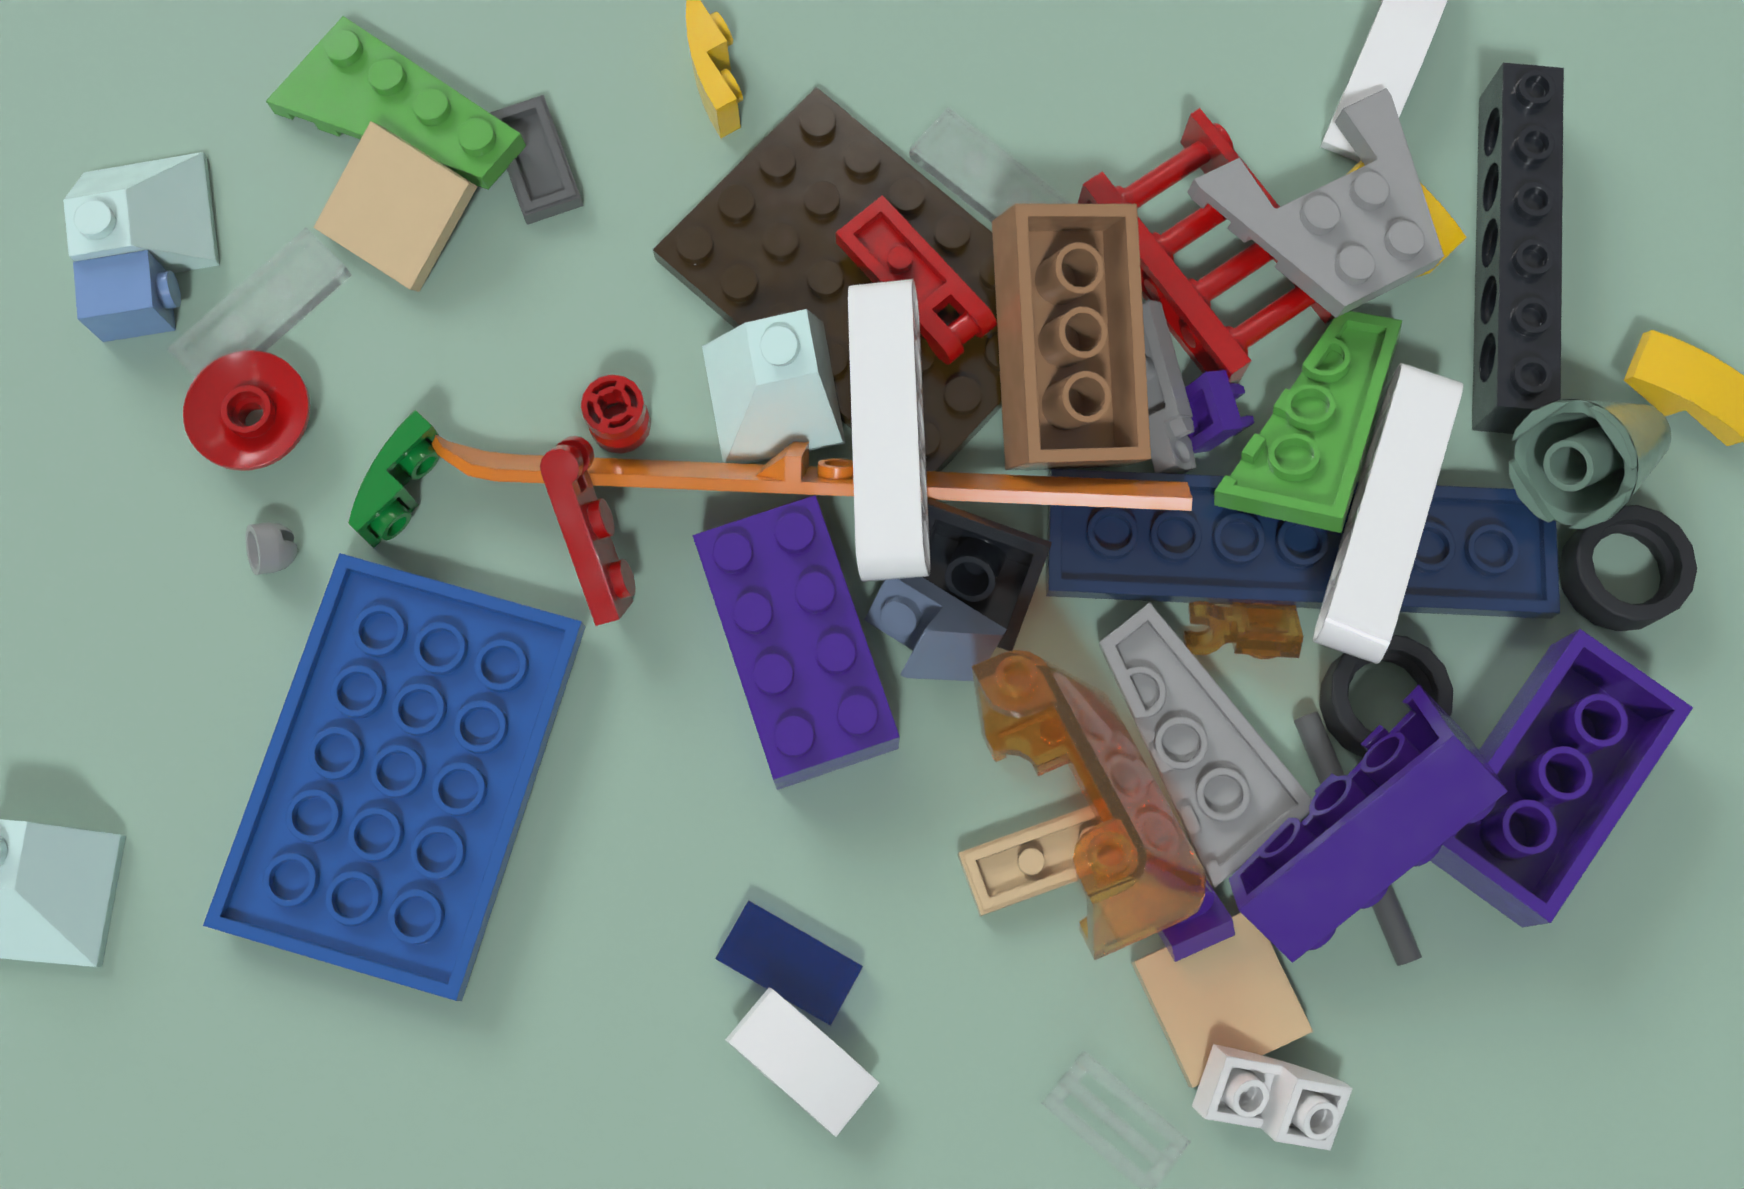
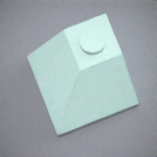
[63,152,220,273]
[702,309,845,464]
[0,819,126,967]

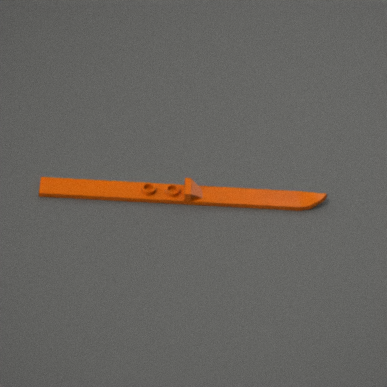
[432,435,1193,511]

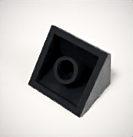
[923,498,1052,652]

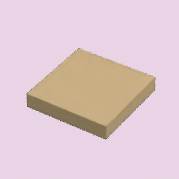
[313,121,478,292]
[1131,912,1313,1088]

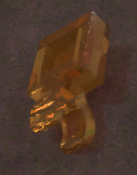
[1183,601,1304,659]

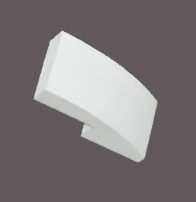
[725,987,879,1137]
[1192,1044,1353,1150]

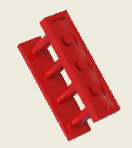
[1078,108,1335,384]

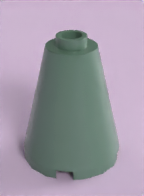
[1508,399,1671,529]

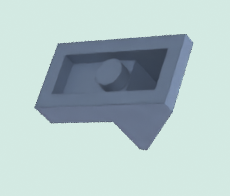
[864,577,1007,681]

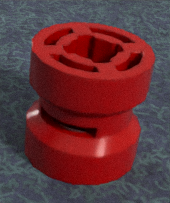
[581,374,651,454]

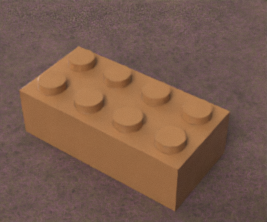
[992,203,1151,471]

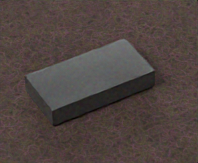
[490,95,583,225]

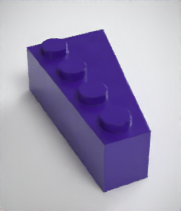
[1229,685,1508,963]

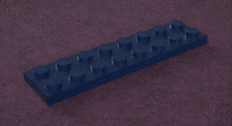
[1046,468,1560,619]

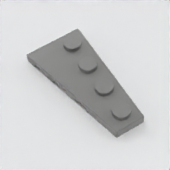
[1099,603,1312,888]

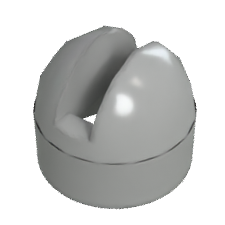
[246,522,298,575]

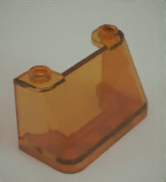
[971,650,1207,961]

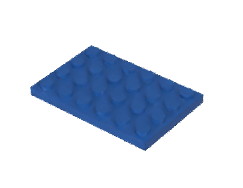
[203,553,585,1001]

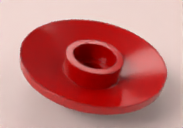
[183,350,310,471]

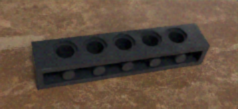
[1472,62,1564,434]

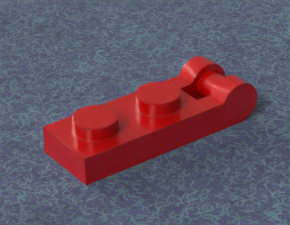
[836,195,997,365]
[540,436,636,626]

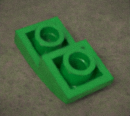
[348,410,440,548]

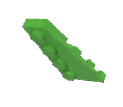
[266,16,526,190]
[1214,311,1402,533]

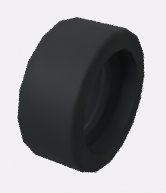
[1558,505,1697,632]
[1319,635,1453,758]

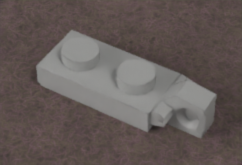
[1142,300,1196,474]

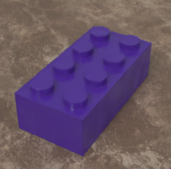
[692,495,900,790]
[1430,629,1693,928]

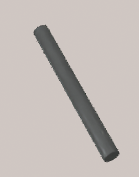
[1294,712,1422,966]

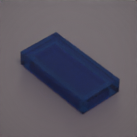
[715,900,863,1026]

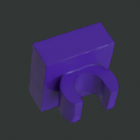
[1185,370,1255,453]
[1143,871,1235,962]

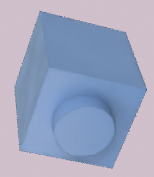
[73,250,181,342]

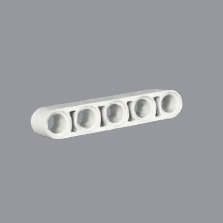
[848,279,930,582]
[1313,363,1463,664]

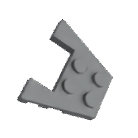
[1187,88,1444,318]

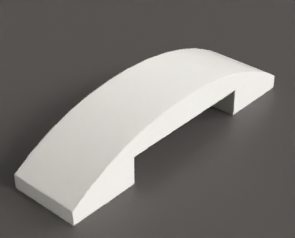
[1320,0,1447,162]

